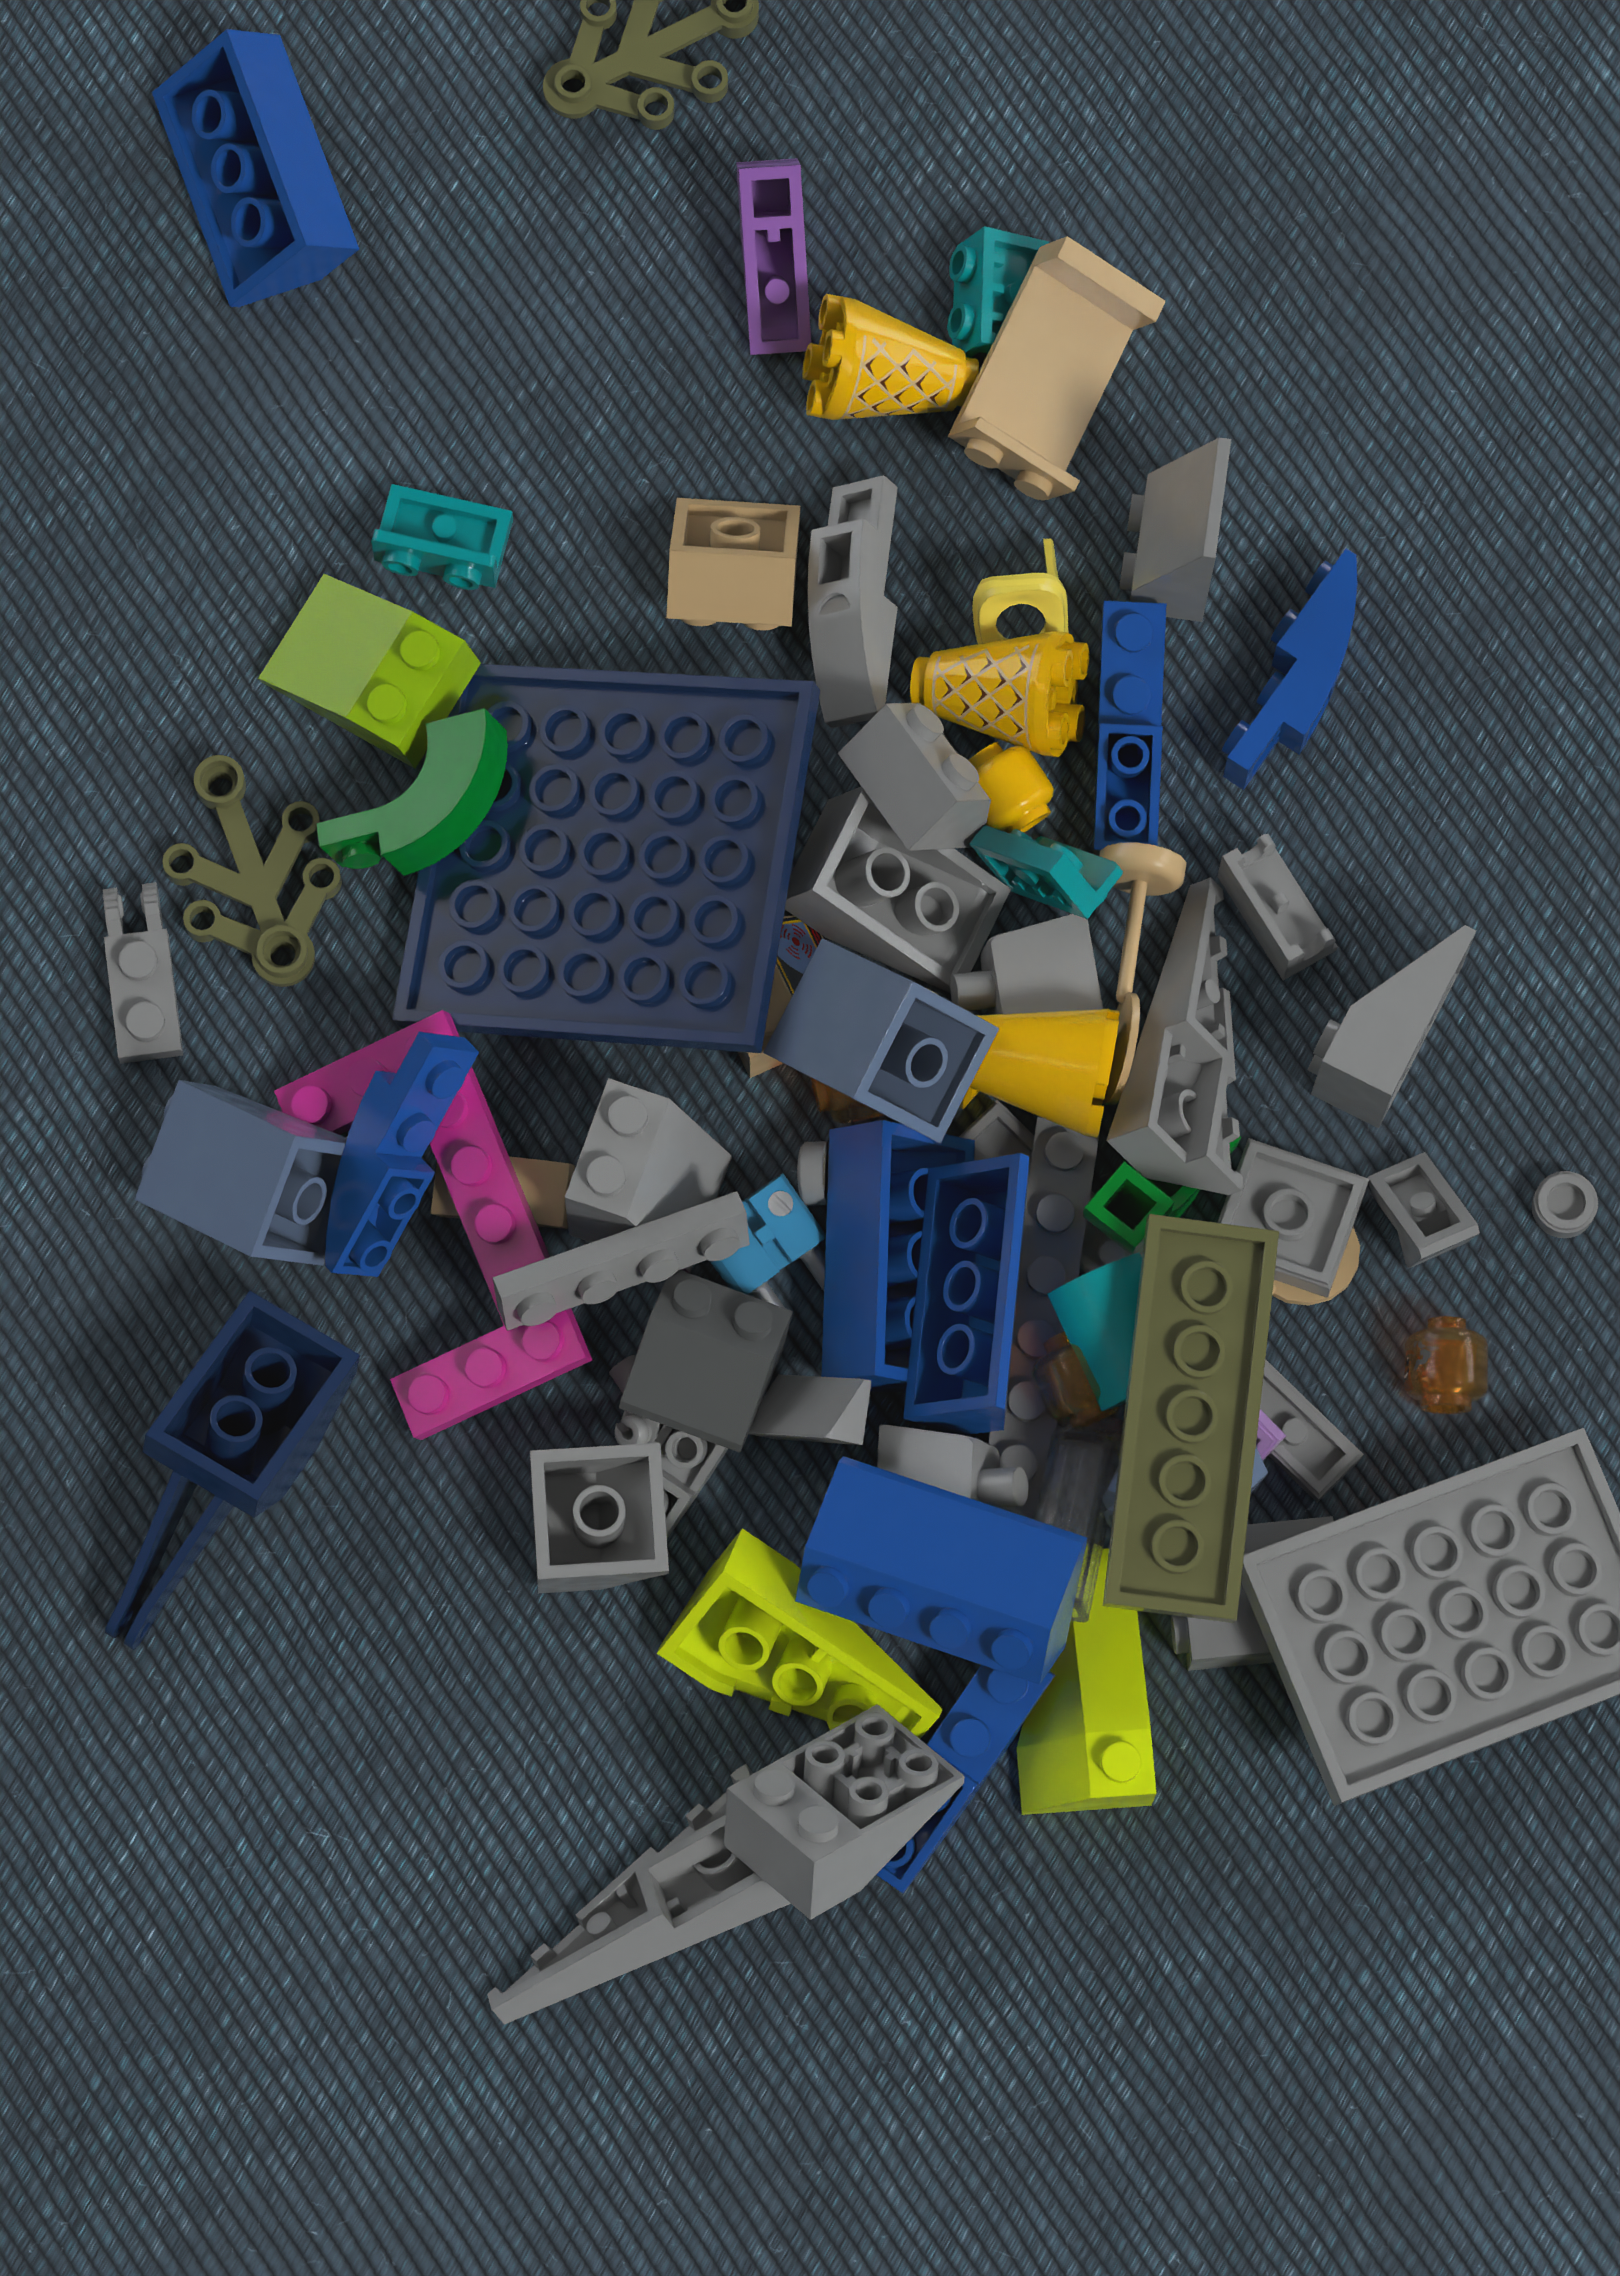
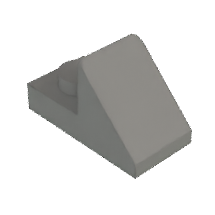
[1367,1152,1480,1268]

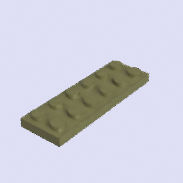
[1103,1214,1279,1623]

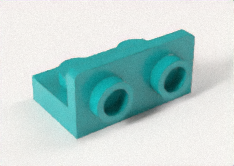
[947,226,1049,358]
[969,825,1123,919]

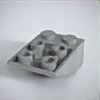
[724,1704,965,1920]

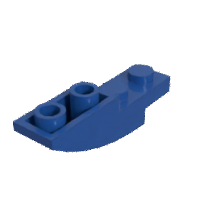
[1222,548,1357,790]
[1094,601,1167,851]
[325,1032,479,1277]
[876,1665,1055,1893]

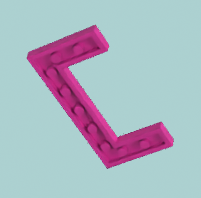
[274,1010,592,1440]

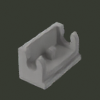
[1217,834,1338,980]

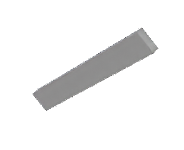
[959,1100,1364,1503]

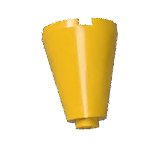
[970,1009,1120,1138]

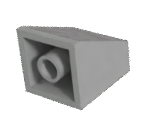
[565,1078,732,1273]

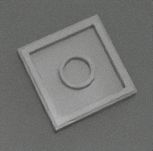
[1217,1138,1369,1298]

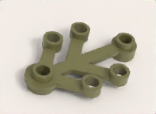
[543,0,759,130]
[162,755,342,987]

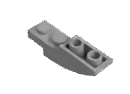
[808,475,898,728]

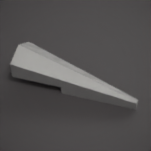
[1106,877,1243,1195]
[487,1764,791,2025]

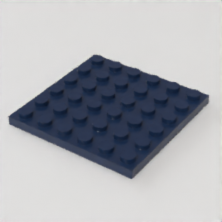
[392,664,820,1053]

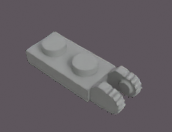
[103,882,183,1064]

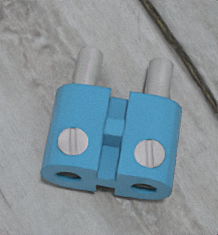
[710,1173,826,1309]

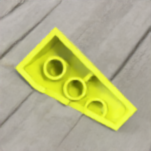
[657,1528,942,1739]
[1016,1548,1156,1815]

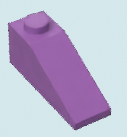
[736,158,811,355]

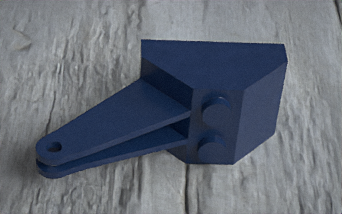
[105,1290,360,1650]

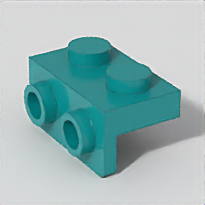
[371,484,513,590]

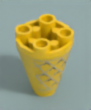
[802,294,979,420]
[910,631,1089,757]

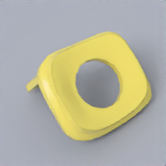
[972,539,1069,644]

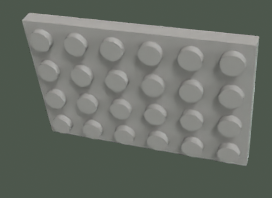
[1241,1428,1620,1806]

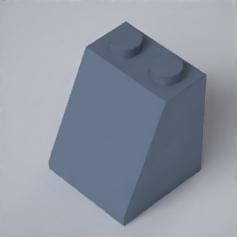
[763,938,999,1143]
[134,1080,347,1266]

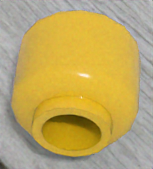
[968,742,1054,833]

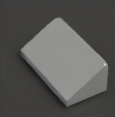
[748,1374,871,1445]

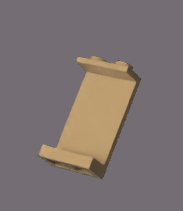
[948,236,1166,500]

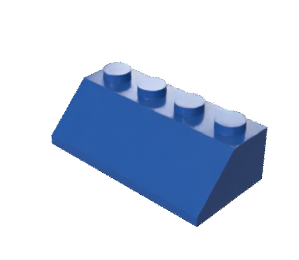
[152,29,359,307]
[821,1120,975,1392]
[903,1153,1029,1435]
[795,1456,1088,1685]

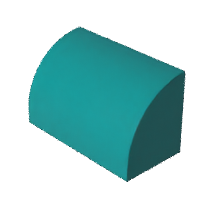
[1047,1252,1142,1412]

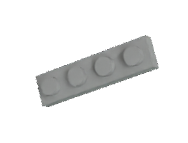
[493,1191,750,1331]

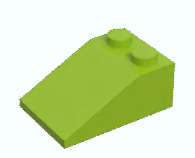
[258,574,481,768]

